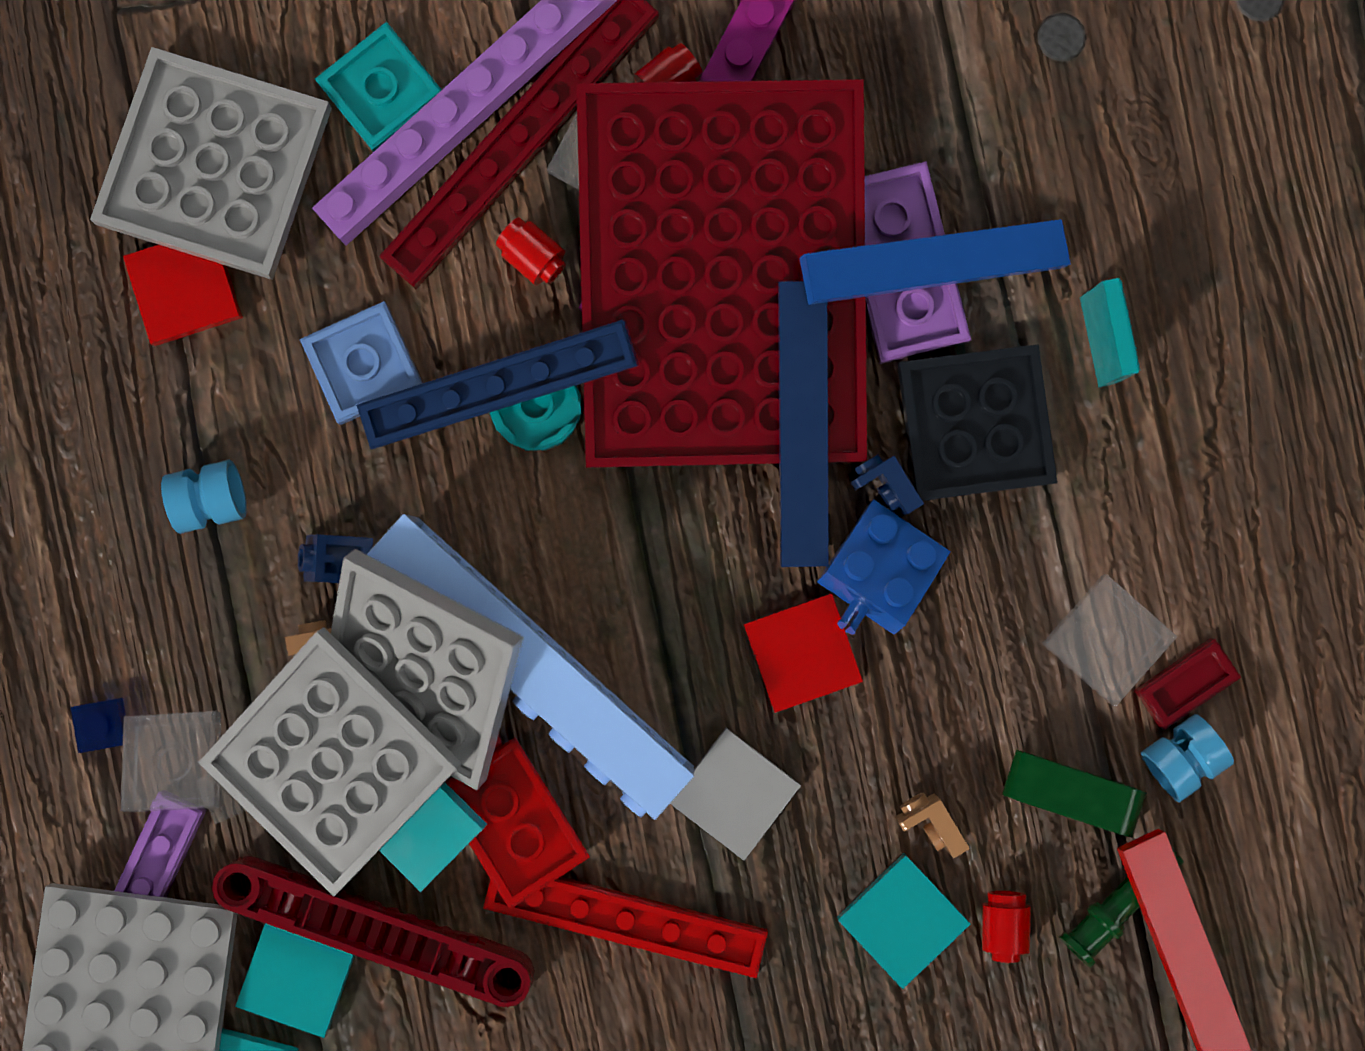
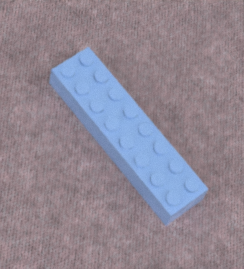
[367,514,694,820]

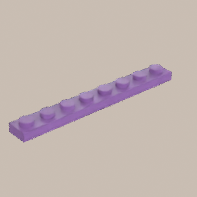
[312,0,617,246]

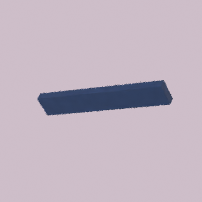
[778,281,829,567]
[357,320,639,450]

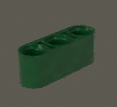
[1002,750,1147,838]

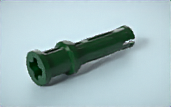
[1059,849,1184,968]

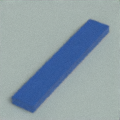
[799,219,1071,305]

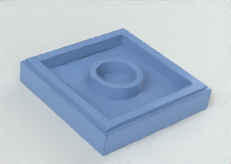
[300,301,423,425]

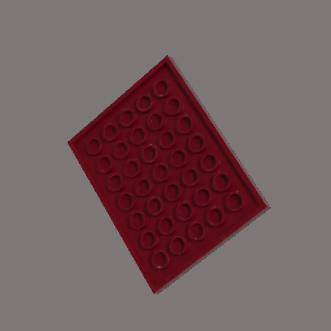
[576,79,867,468]

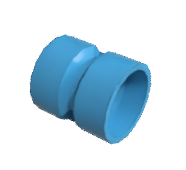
[161,459,247,534]
[1141,714,1234,803]

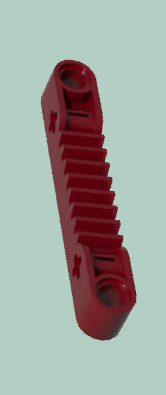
[212,856,535,1007]

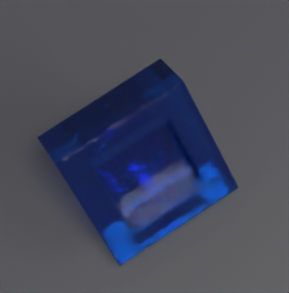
[71,698,130,753]

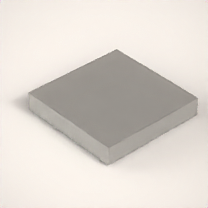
[670,728,801,860]

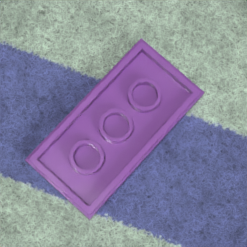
[865,161,971,364]

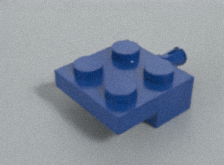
[817,499,951,634]

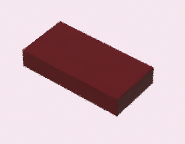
[1134,638,1242,730]

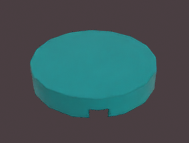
[490,385,582,451]

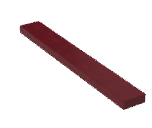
[379,0,659,289]

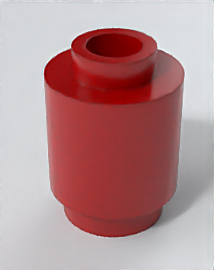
[633,43,703,82]
[496,217,566,286]
[982,890,1031,963]

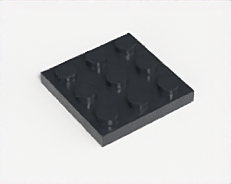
[897,344,1058,501]

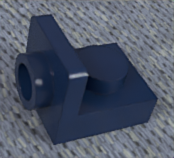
[850,454,924,516]
[298,534,373,583]

